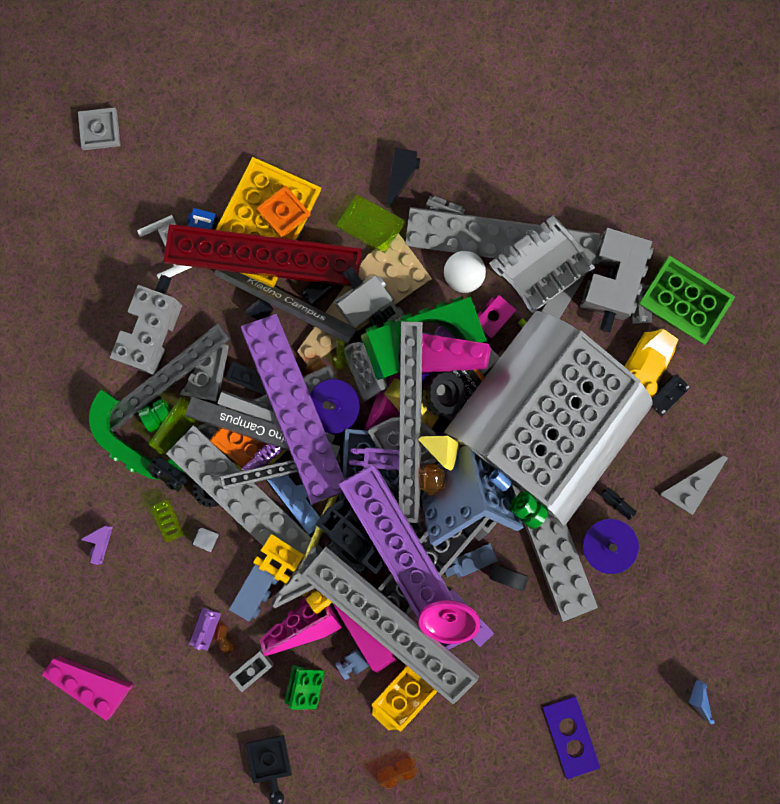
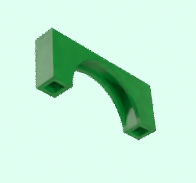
[361,296,487,381]

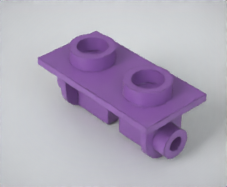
[190,607,221,651]

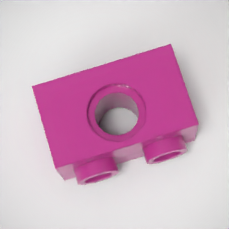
[477,295,516,341]

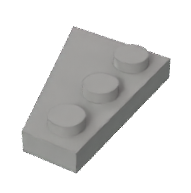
[179,344,229,402]

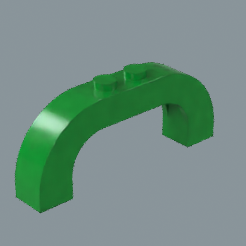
[89,390,185,480]

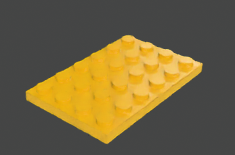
[216,157,321,288]

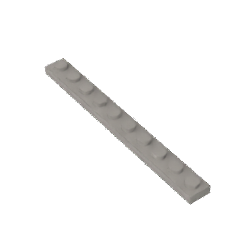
[399,322,423,523]

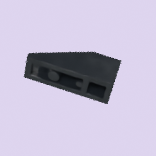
[386,148,421,208]

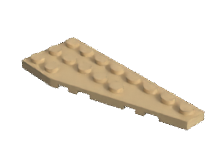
[297,233,432,367]

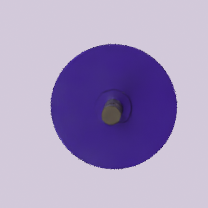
[310,379,360,434]
[583,519,639,574]

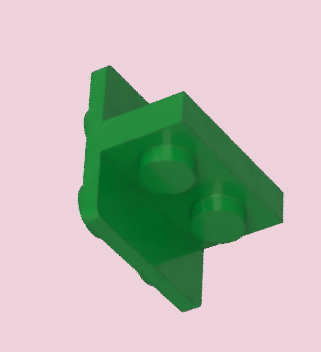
[284,664,324,710]

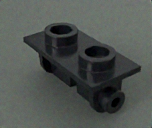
[146,456,188,492]

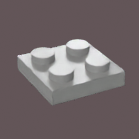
[78,108,121,150]

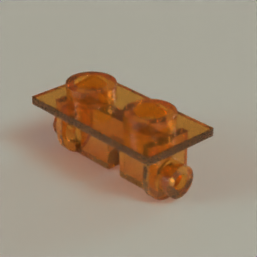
[377,758,419,789]

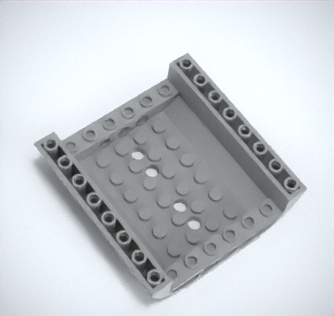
[443,311,653,529]

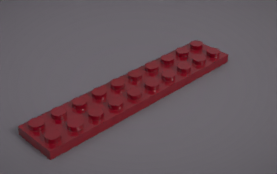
[164,224,362,287]

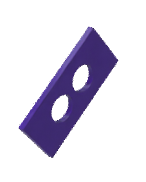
[543,696,600,779]

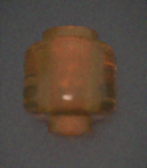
[419,464,445,495]

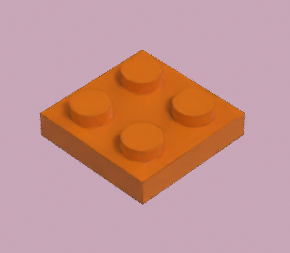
[256,185,311,238]

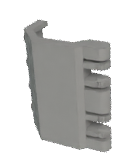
[489,215,595,313]

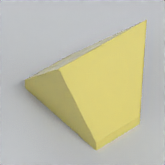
[418,436,460,471]

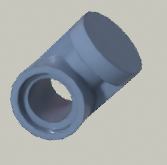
[336,648,369,680]

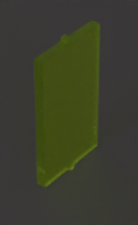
[148,397,197,457]

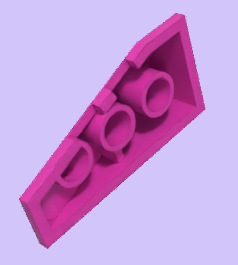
[259,594,342,656]

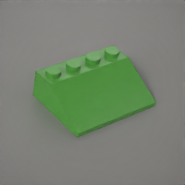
[639,256,735,345]

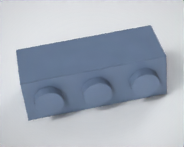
[229,558,279,621]

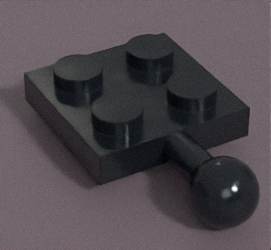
[245,735,292,804]

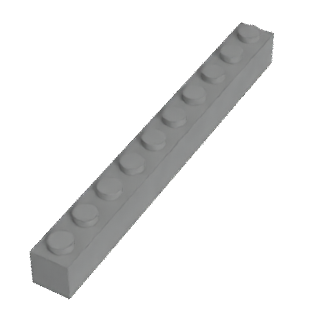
[217,390,335,444]
[219,452,341,490]

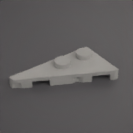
[660,456,728,515]
[272,547,320,608]

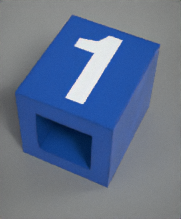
[187,208,218,230]

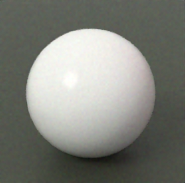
[444,251,486,293]

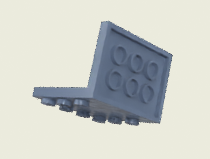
[420,445,524,546]

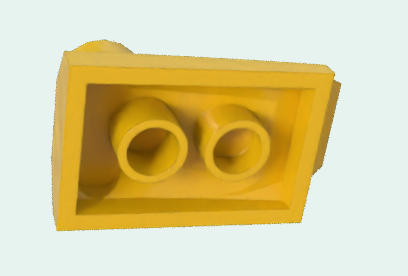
[624,329,678,398]
[372,665,438,732]

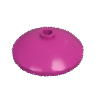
[419,600,480,644]

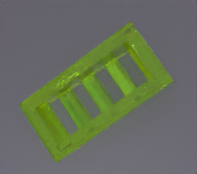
[150,500,184,543]

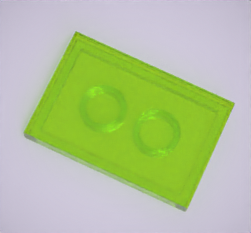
[337,194,405,254]

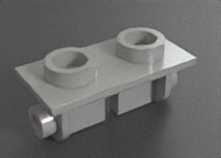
[425,195,465,214]
[632,283,652,324]

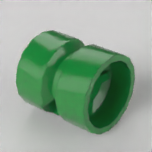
[138,398,174,433]
[510,491,548,529]

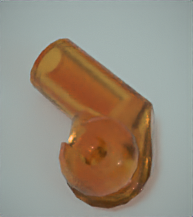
[216,625,235,653]

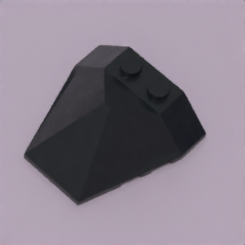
[316,475,399,574]

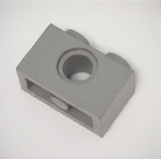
[229,649,275,692]

